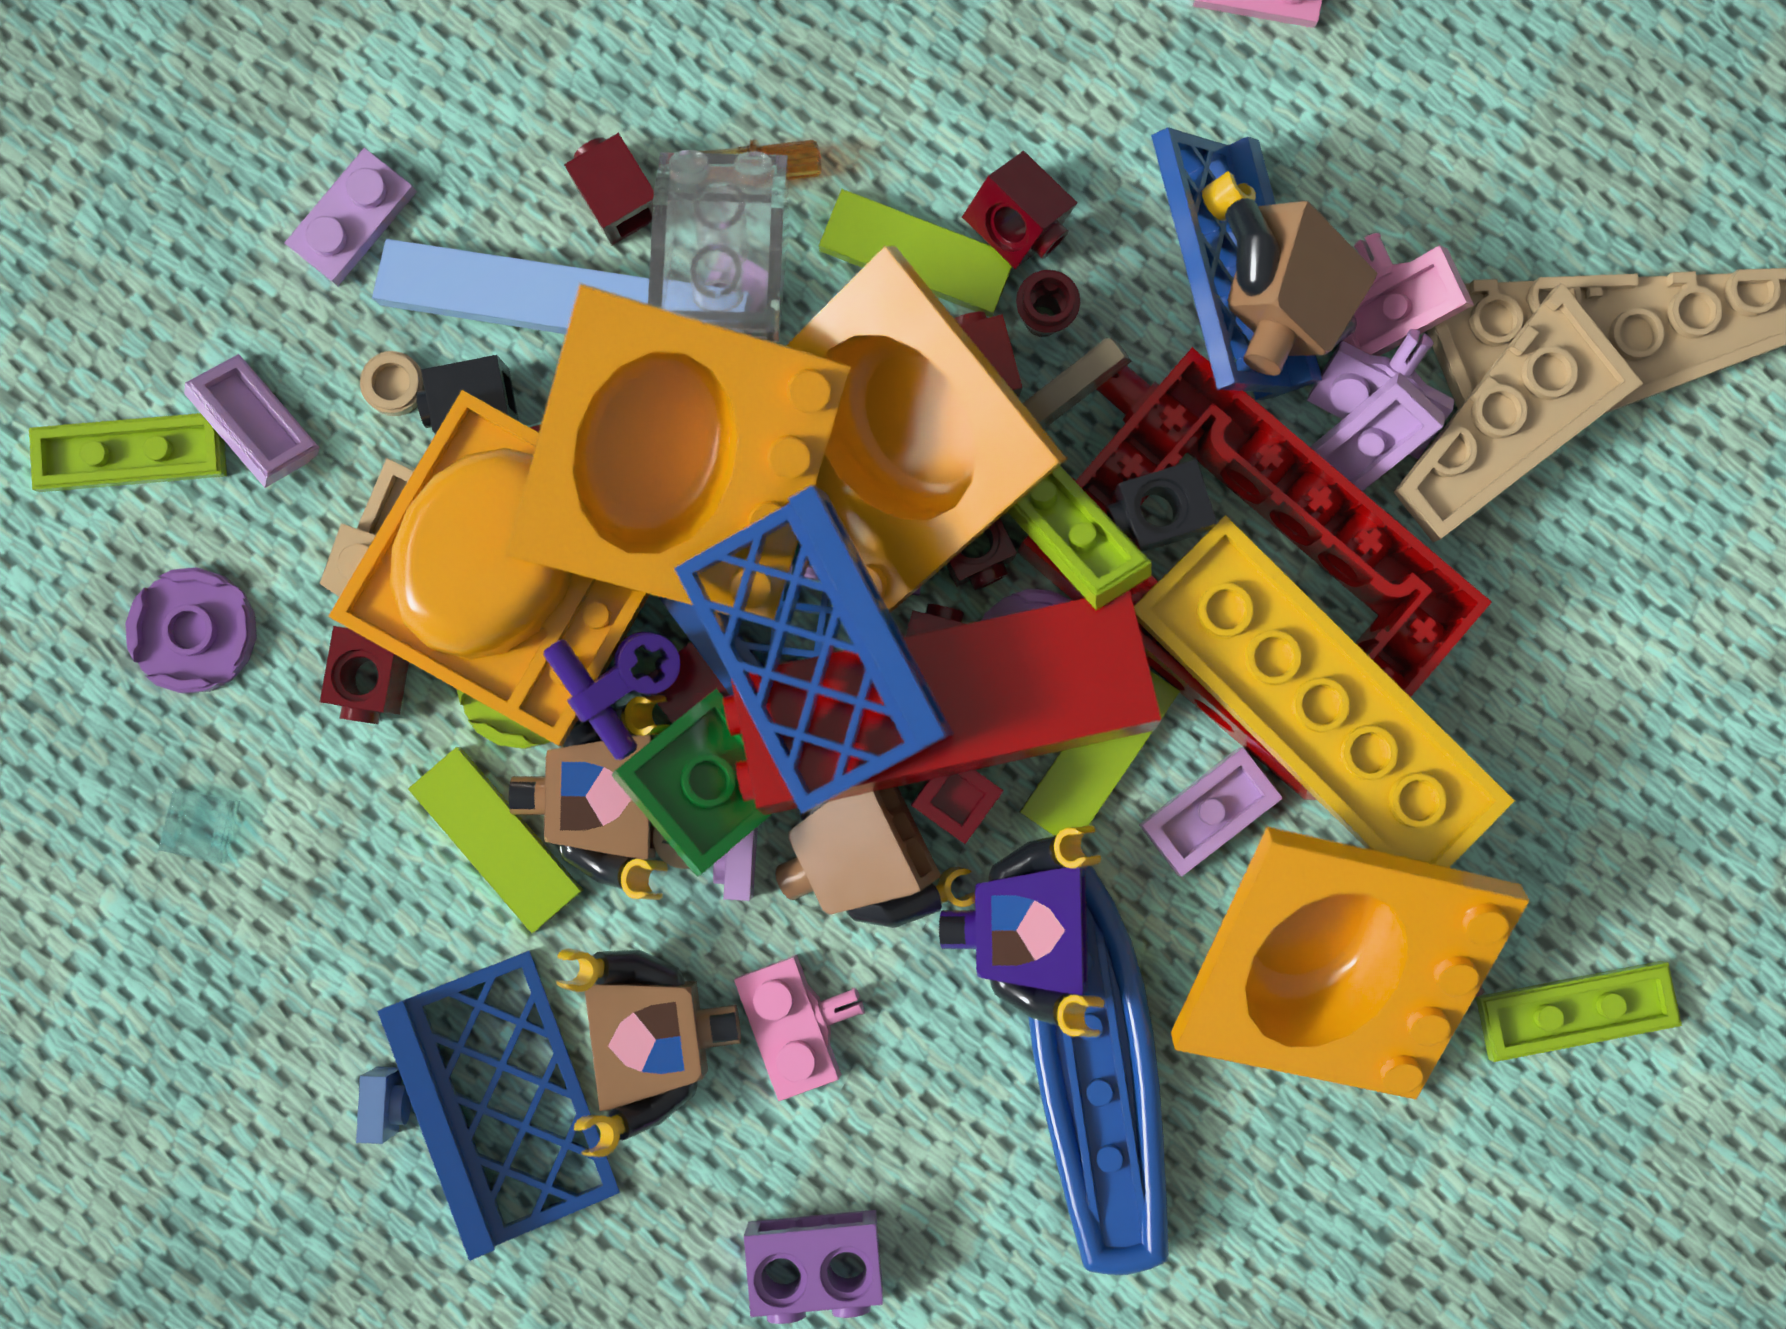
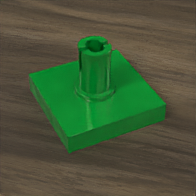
[611,689,772,877]

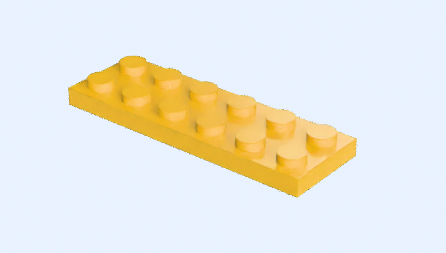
[1134,515,1515,868]

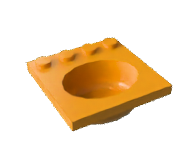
[786,246,1067,613]
[507,283,851,620]
[328,390,650,746]
[1171,826,1530,1099]

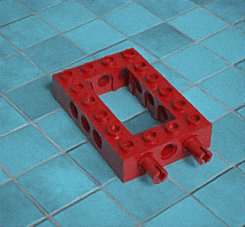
[1017,347,1492,800]

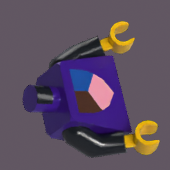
[939,825,1105,1037]

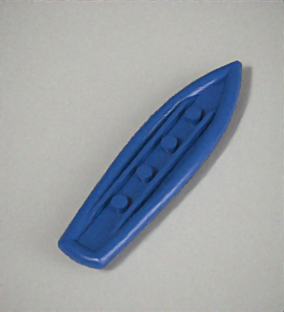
[1028,866,1169,1275]

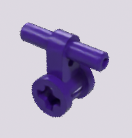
[543,632,680,760]

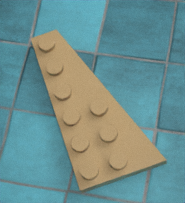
[1426,268,1786,415]

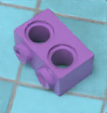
[744,1210,883,1324]

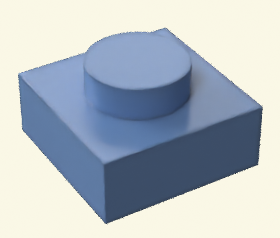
[356,1067,411,1144]

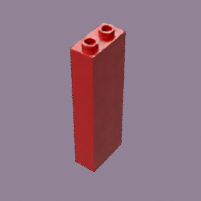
[723,589,1162,815]

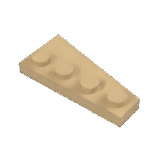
[1394,283,1643,542]

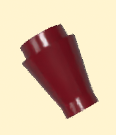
[1016,270,1080,337]

